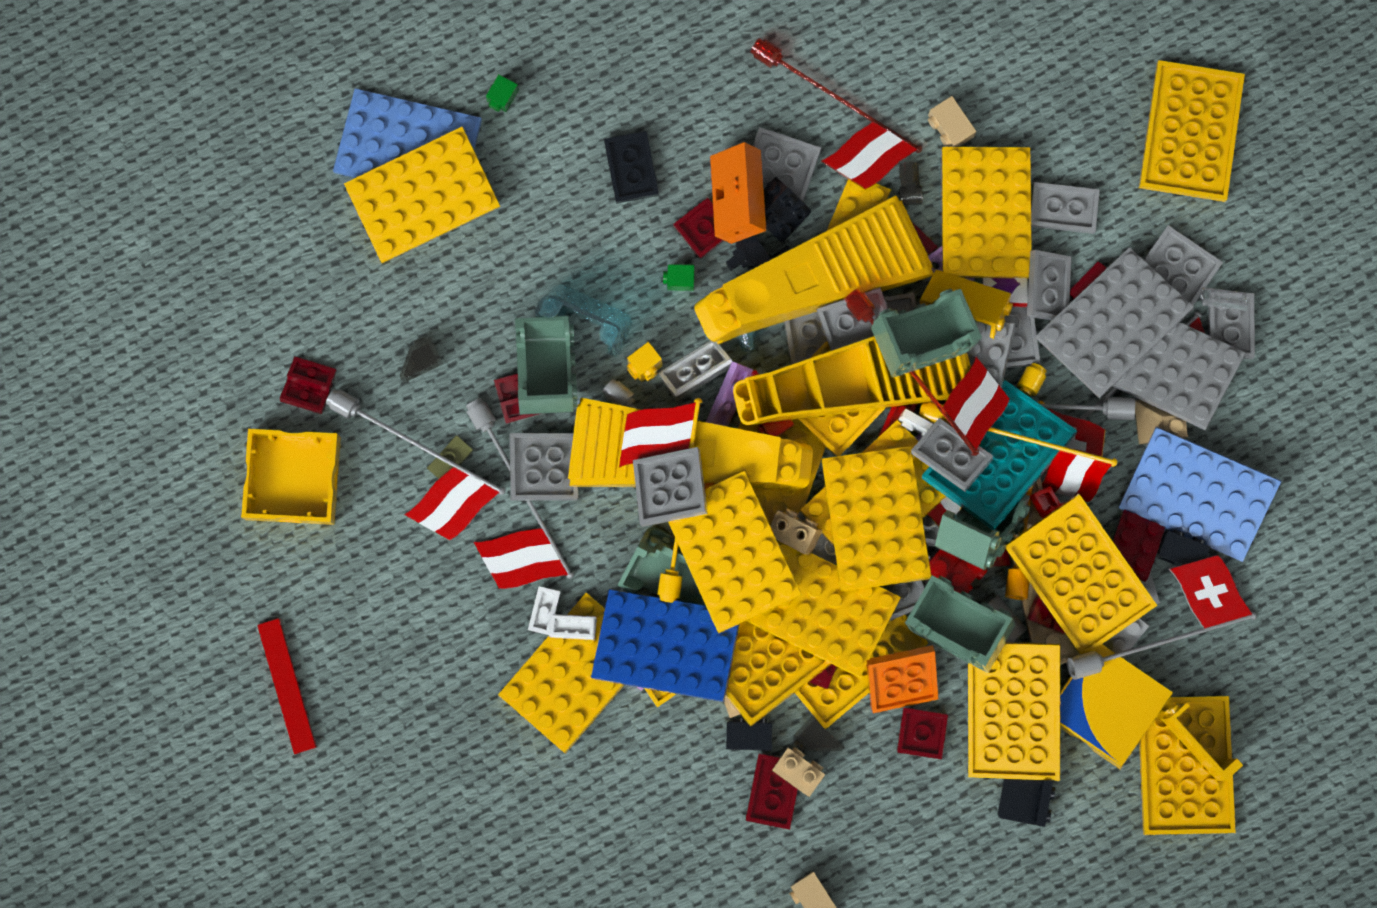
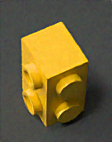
[627,342,662,382]

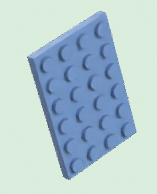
[333,89,482,178]
[1118,426,1281,562]

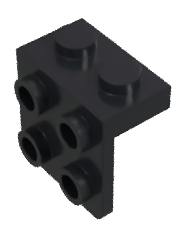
[764,177,811,242]
[997,779,1055,827]

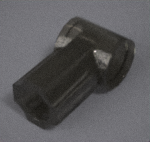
[899,161,923,206]

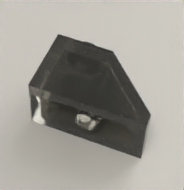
[400,337,443,383]
[792,716,845,752]

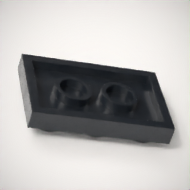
[604,131,659,204]

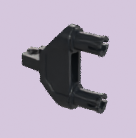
[726,235,790,271]

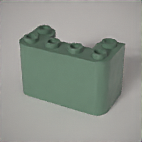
[871,289,982,377]
[515,316,578,415]
[935,494,1030,570]
[905,575,1015,673]

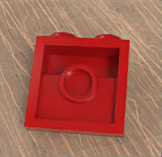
[929,549,988,594]

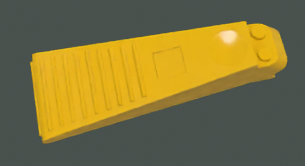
[694,196,934,344]
[733,336,971,425]
[568,398,813,490]

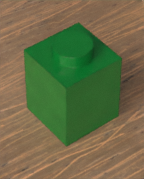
[486,74,519,112]
[663,264,694,291]

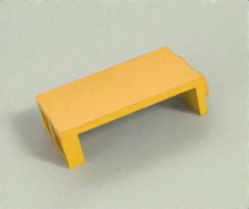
[920,270,1013,339]
[1162,703,1243,781]

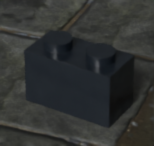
[1155,529,1210,566]
[726,718,772,751]

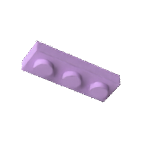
[706,361,753,427]

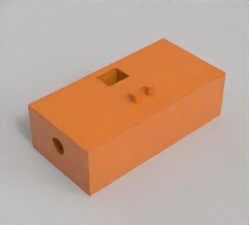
[710,142,766,244]

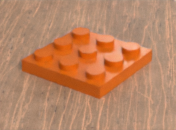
[866,645,938,713]

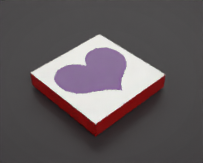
[982,278,1028,307]

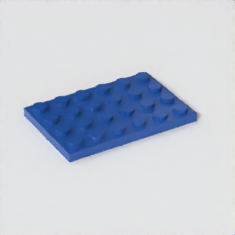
[591,590,740,702]

